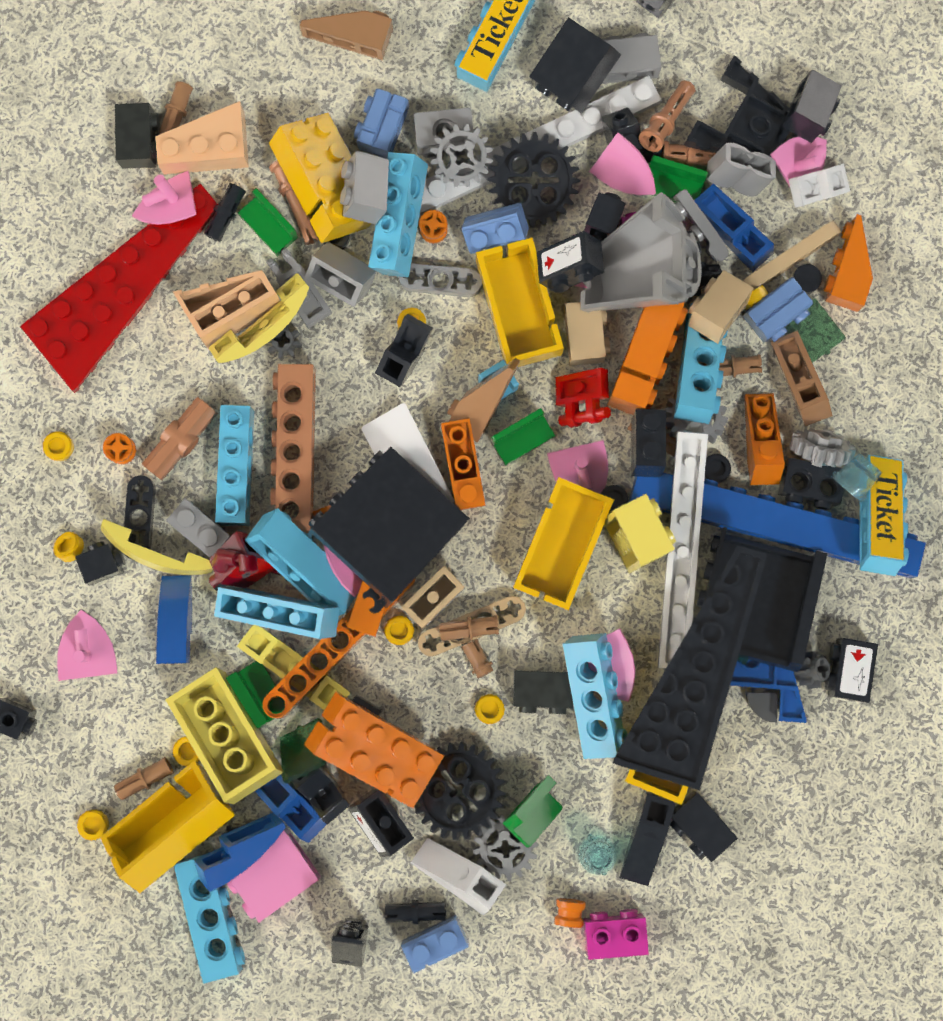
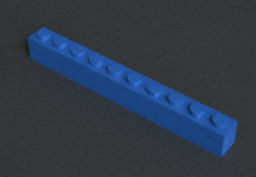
[628,472,926,579]

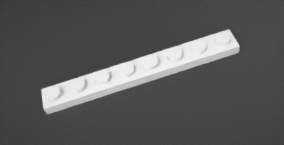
[658,431,708,668]

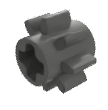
[268,325,302,361]
[793,651,830,689]

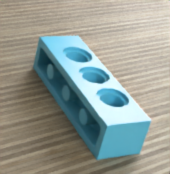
[368,152,428,277]
[674,303,728,424]
[215,405,254,526]
[214,586,340,639]
[563,633,628,759]
[174,854,245,984]

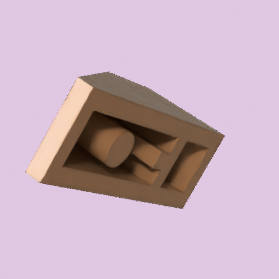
[300,10,393,60]
[770,330,833,427]
[447,358,521,443]

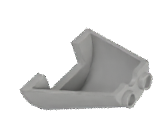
[580,192,701,313]

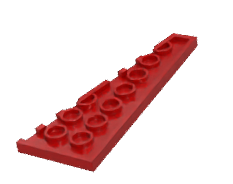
[20,183,218,393]

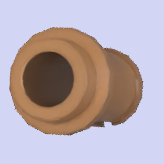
[461,639,494,679]

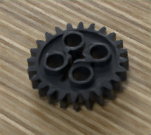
[486,132,581,228]
[415,742,508,841]

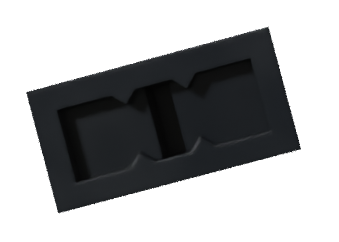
[778,458,848,510]

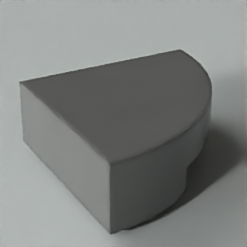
[746,693,777,723]

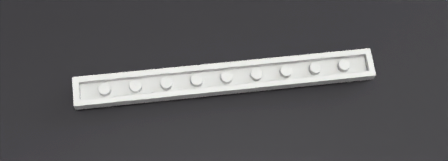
[419,76,662,217]

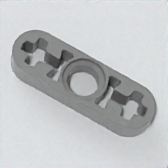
[399,263,482,297]

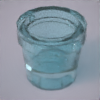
[832,453,882,502]
[578,834,617,876]

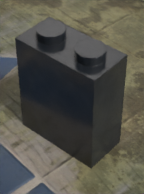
[529,17,621,114]

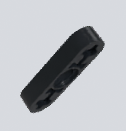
[124,475,156,560]

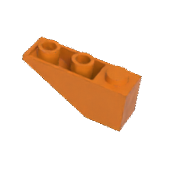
[823,214,873,312]
[744,393,785,485]
[441,418,486,511]

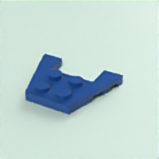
[730,657,807,723]

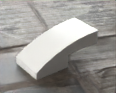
[788,164,850,208]

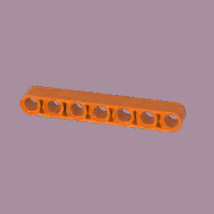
[263,578,416,719]

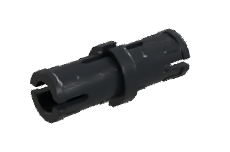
[204,183,246,243]
[385,900,446,925]

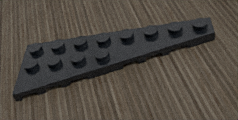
[613,546,768,790]

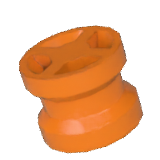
[419,210,448,244]
[103,433,137,465]
[554,898,586,928]

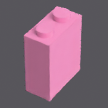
[226,827,321,923]

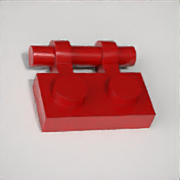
[555,367,611,428]

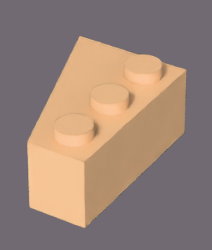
[155,101,249,175]
[173,270,280,350]

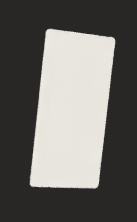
[362,403,454,503]

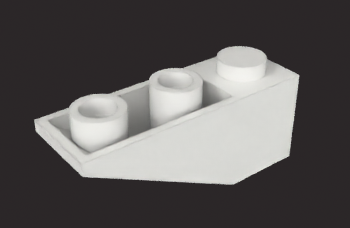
[410,838,506,916]

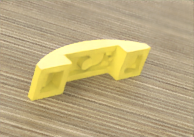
[209,273,309,363]
[100,519,213,575]
[237,625,350,710]

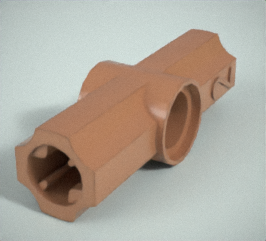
[142,397,218,480]

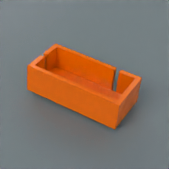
[607,302,688,415]
[304,692,444,808]

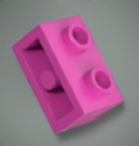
[583,909,649,960]

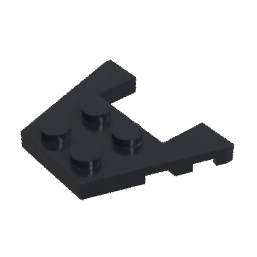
[684,56,790,158]

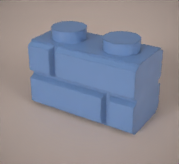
[354,89,409,159]
[462,203,529,254]
[743,277,813,343]
[401,915,469,974]

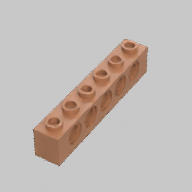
[270,364,316,539]

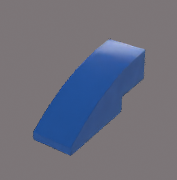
[694,184,774,272]
[156,575,192,664]
[255,773,327,843]
[194,812,285,892]

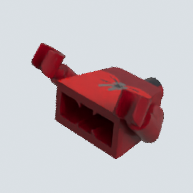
[209,531,287,591]

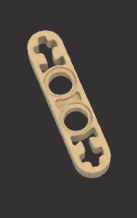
[743,220,842,290]
[418,596,526,657]

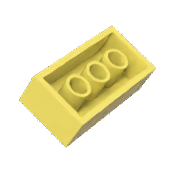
[604,494,676,574]
[166,667,284,805]

